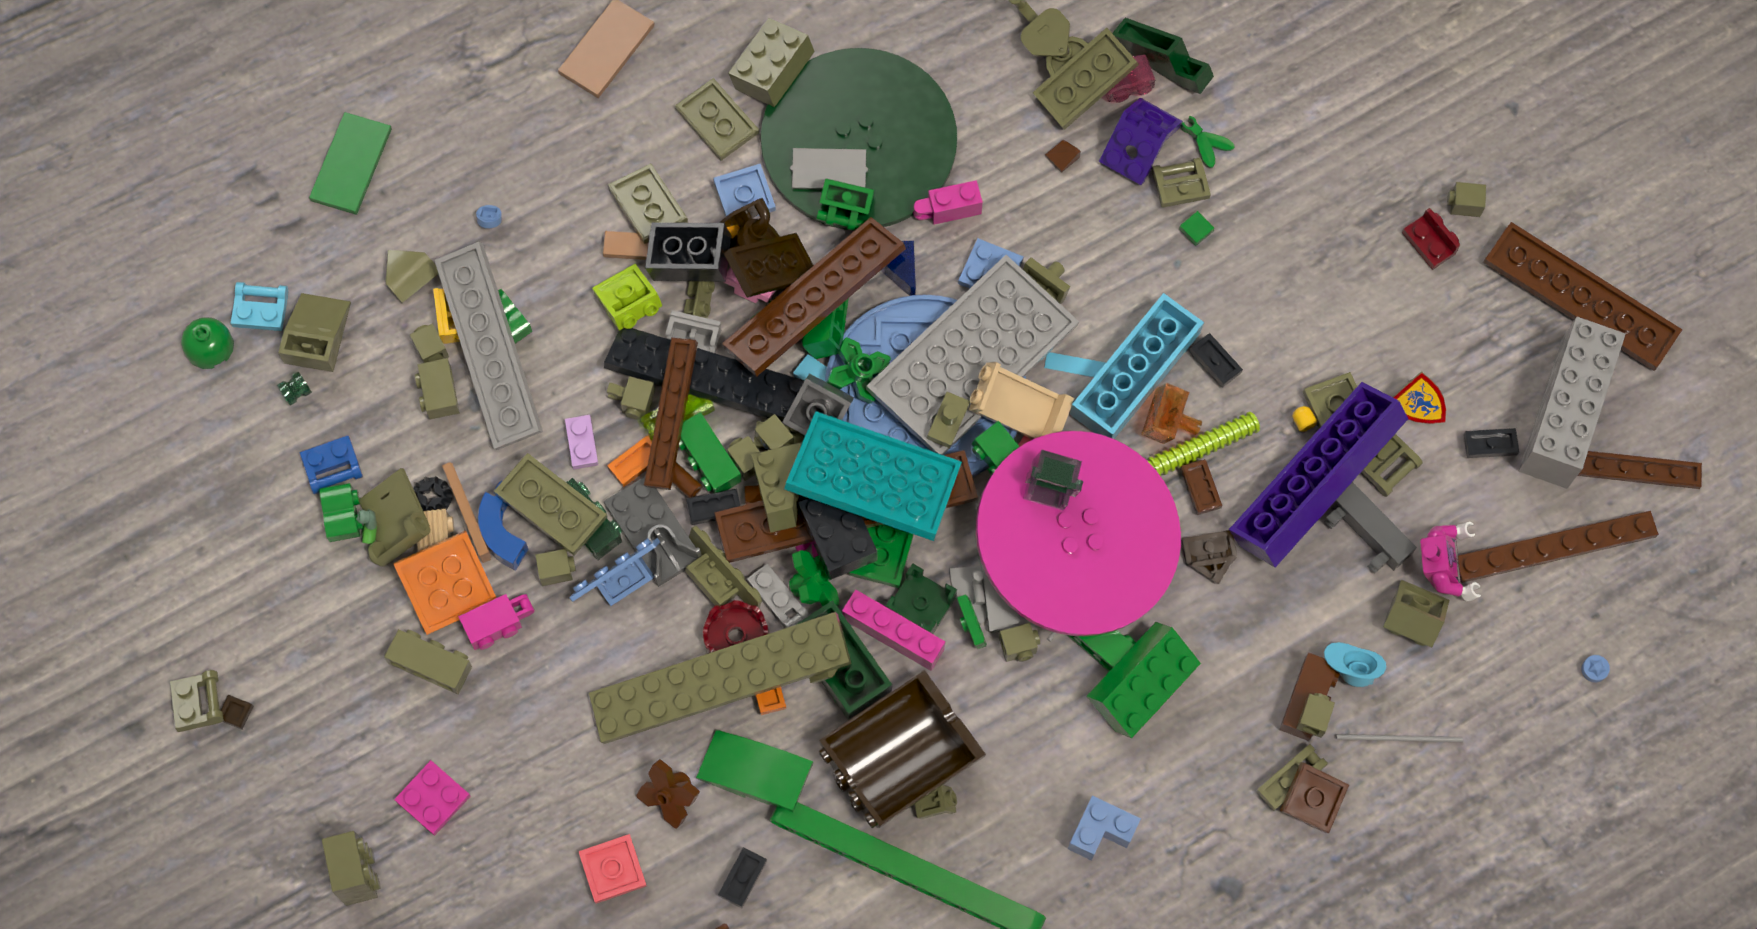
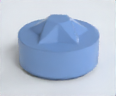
[476,205,502,228]
[1581,655,1610,683]

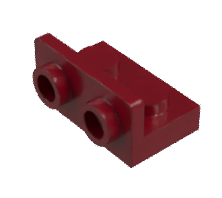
[1402,208,1460,270]

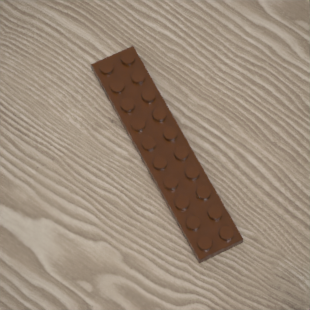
[715,450,978,563]

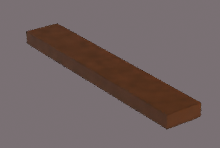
[644,337,698,490]
[1578,451,1702,489]

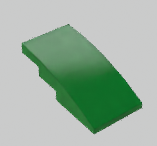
[696,730,813,812]

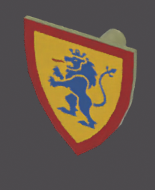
[1393,371,1446,424]

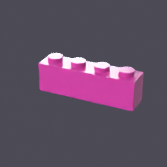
[842,589,946,671]

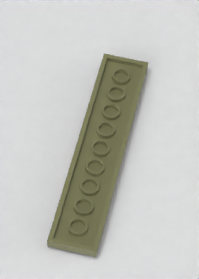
[589,612,852,744]

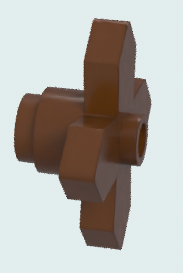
[636,759,700,829]

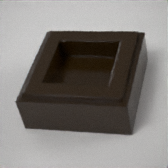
[221,695,254,730]

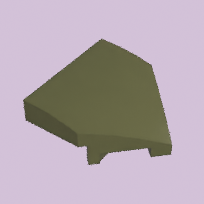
[385,250,439,304]

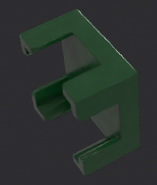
[885,563,957,634]

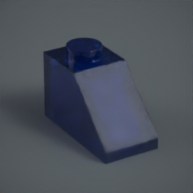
[884,241,916,296]

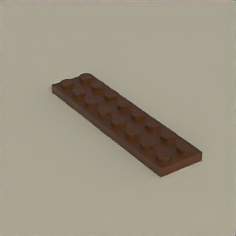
[722,217,906,376]
[1483,222,1683,371]

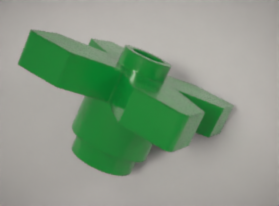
[826,337,891,404]
[789,550,840,606]

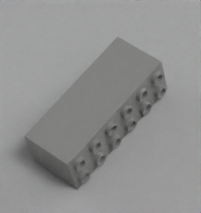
[1519,316,1625,489]

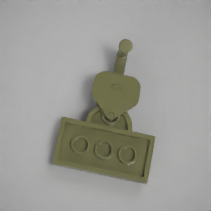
[1009,0,1139,130]

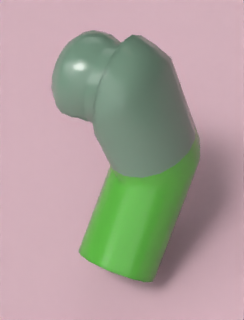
[357,509,377,544]

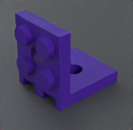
[1099,98,1183,185]

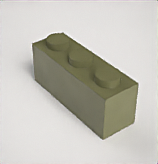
[384,629,472,695]

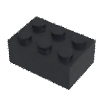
[645,222,732,282]
[798,498,877,580]

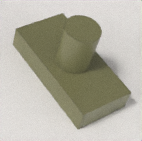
[1023,257,1071,304]
[927,392,970,449]

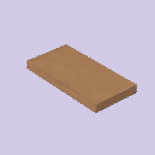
[558,0,655,98]

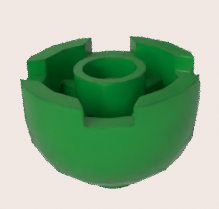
[181,317,234,369]

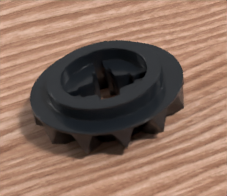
[413,476,452,511]

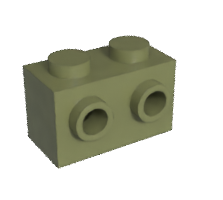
[415,358,460,419]

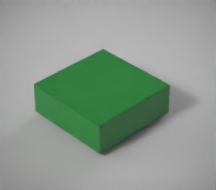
[1179,211,1215,246]

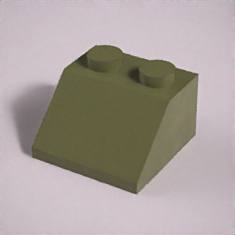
[1383,580,1450,648]

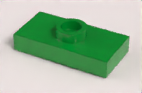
[957,594,987,649]

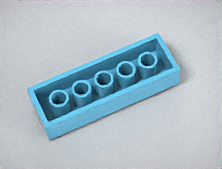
[1070,293,1204,439]

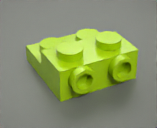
[592,264,662,330]

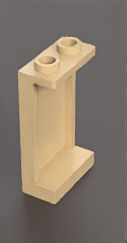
[969,362,1074,439]

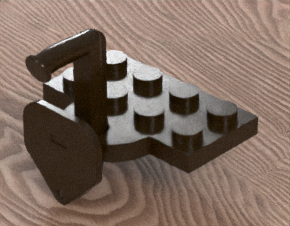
[719,198,814,298]

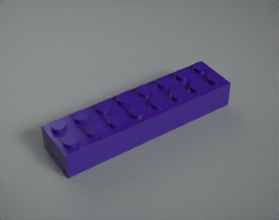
[1229,382,1408,568]

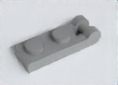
[747,564,810,628]

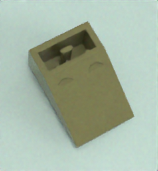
[278,293,351,372]

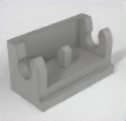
[666,310,722,353]

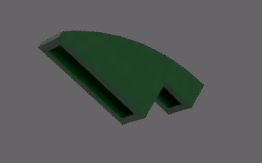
[1112,17,1214,94]

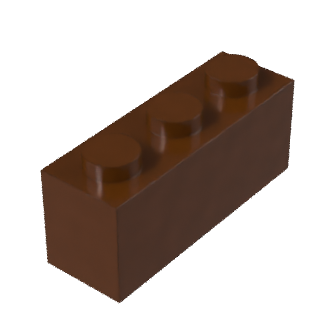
[1279,652,1340,741]

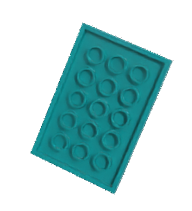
[784,411,962,541]

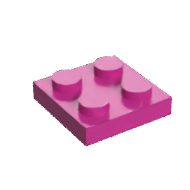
[394,760,471,836]

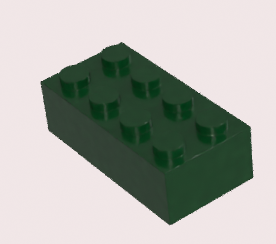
[796,600,892,721]

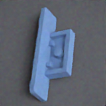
[569,538,660,606]

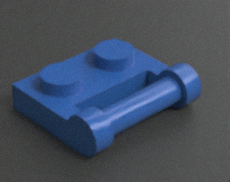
[300,435,363,494]

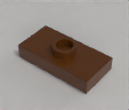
[1181,459,1223,515]

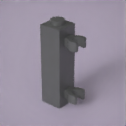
[1324,482,1417,574]

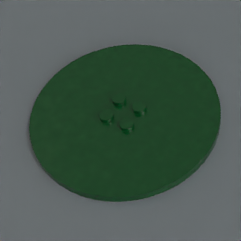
[761,48,957,230]

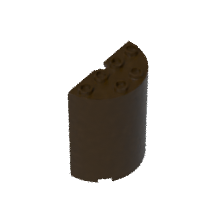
[818,670,986,828]

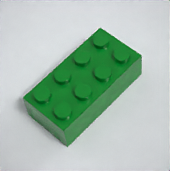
[1086,622,1201,738]

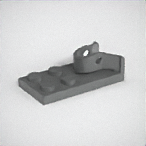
[604,476,702,587]

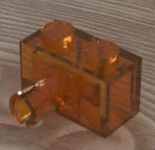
[1141,383,1202,444]

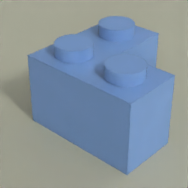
[1068,796,1141,861]

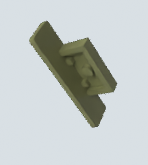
[685,525,762,608]

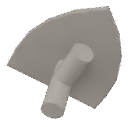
[950,566,987,624]

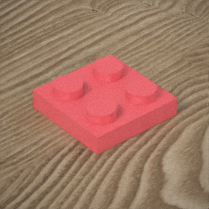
[579,834,647,904]

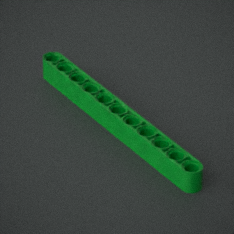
[769,802,1046,929]

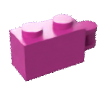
[914,180,983,225]
[458,594,535,650]

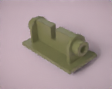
[683,281,715,318]

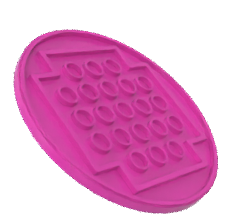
[976,431,1181,636]

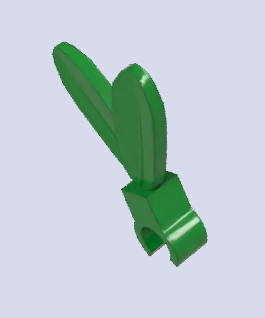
[1181,116,1235,168]

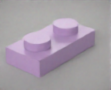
[565,415,598,470]

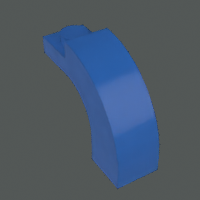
[478,480,529,571]

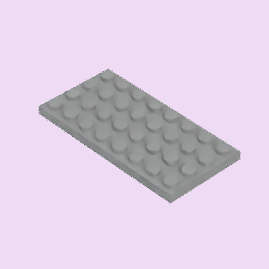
[866,255,1079,455]

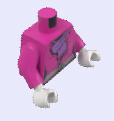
[1420,522,1481,601]

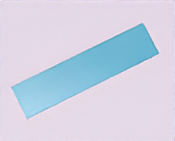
[1044,352,1106,377]

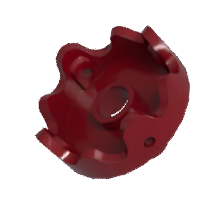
[703,600,769,653]

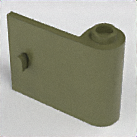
[360,468,431,567]

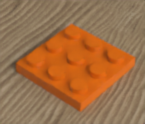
[393,530,497,635]

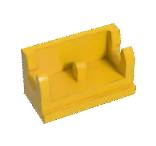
[433,288,460,344]

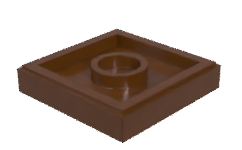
[1280,762,1349,833]

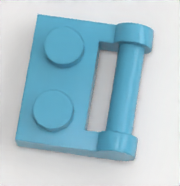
[230,282,288,331]

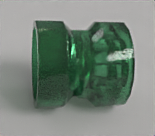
[277,372,312,406]

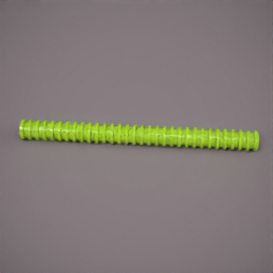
[1148,411,1260,476]

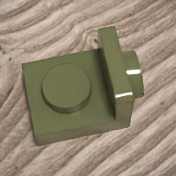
[915,785,957,819]

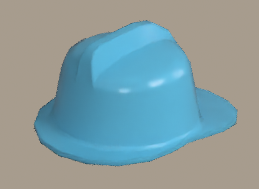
[1324,642,1386,687]

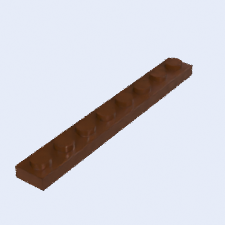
[1458,511,1659,583]

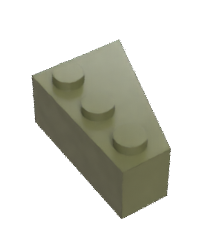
[751,443,802,533]

